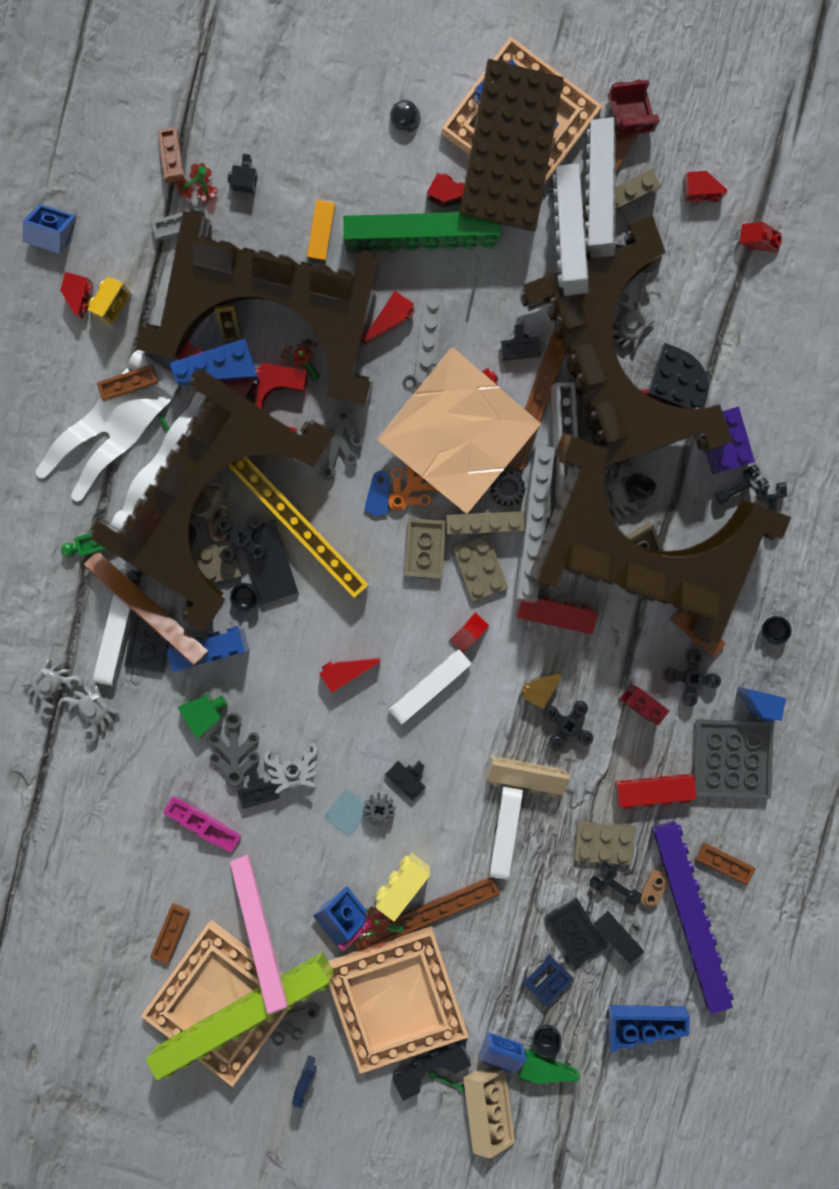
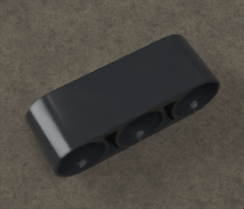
[594,910,645,965]

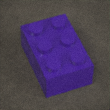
[706,406,755,475]

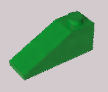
[517,1048,580,1084]

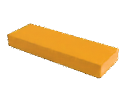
[307,200,335,261]

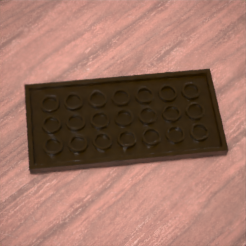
[459,58,564,232]

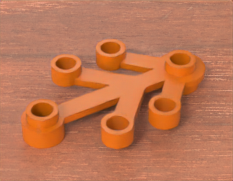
[388,463,439,511]

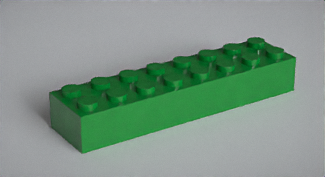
[343,212,501,253]

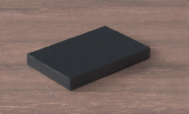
[124,612,174,673]
[545,897,607,967]

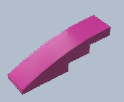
[163,795,241,852]

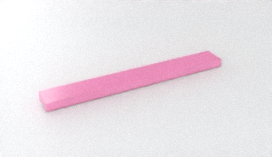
[230,855,288,1014]

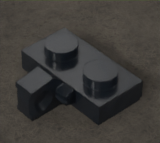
[501,324,541,361]
[385,760,426,801]
[237,769,280,809]

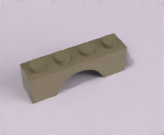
[583,169,661,222]
[446,511,525,535]

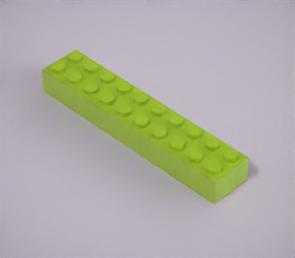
[145,951,334,1080]

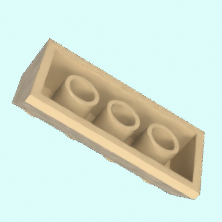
[486,756,570,797]
[463,1067,515,1159]

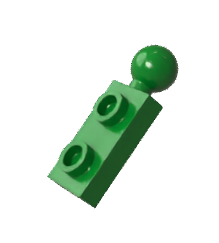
[61,533,105,558]

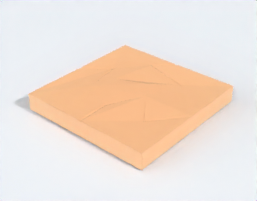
[441,37,603,187]
[376,347,541,514]
[141,920,288,1087]
[328,926,469,1074]

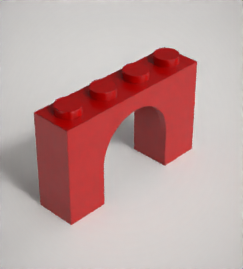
[252,363,308,434]

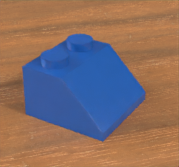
[23,204,76,254]
[737,687,787,723]
[313,886,371,946]
[480,1032,527,1073]

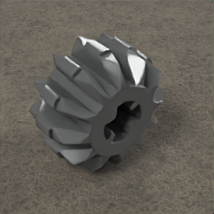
[363,792,396,826]

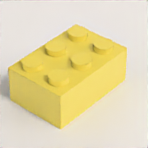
[375,853,430,921]

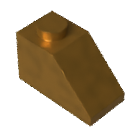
[214,305,242,343]
[521,673,562,709]

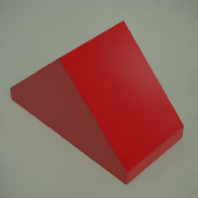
[449,612,489,652]

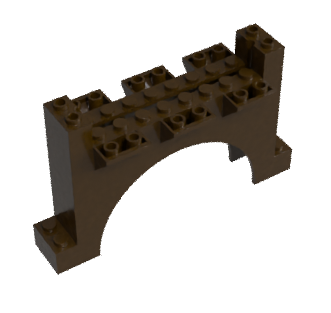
[136,209,381,405]
[520,215,733,469]
[89,369,335,632]
[530,433,792,644]

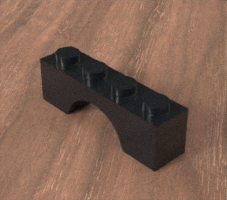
[393,1040,472,1101]

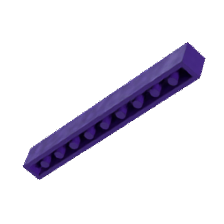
[651,820,734,1014]

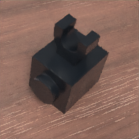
[228,154,258,194]

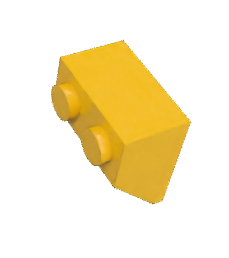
[87,276,131,325]

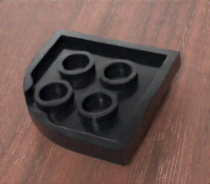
[647,343,709,409]

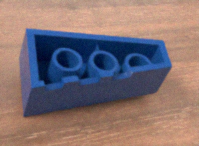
[170,339,260,386]
[167,626,250,672]
[608,1005,690,1052]

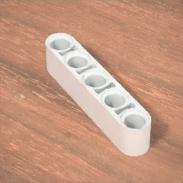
[93,594,133,686]
[388,649,472,725]
[489,787,523,880]

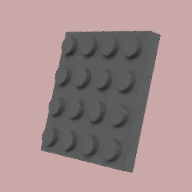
[694,719,774,799]

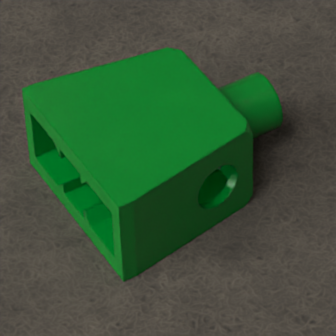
[178,694,228,739]

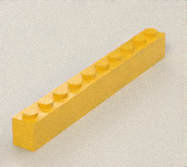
[228,457,369,598]

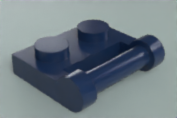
[523,954,574,1007]
[292,1055,317,1108]

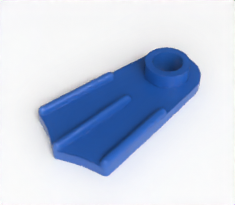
[364,471,389,516]

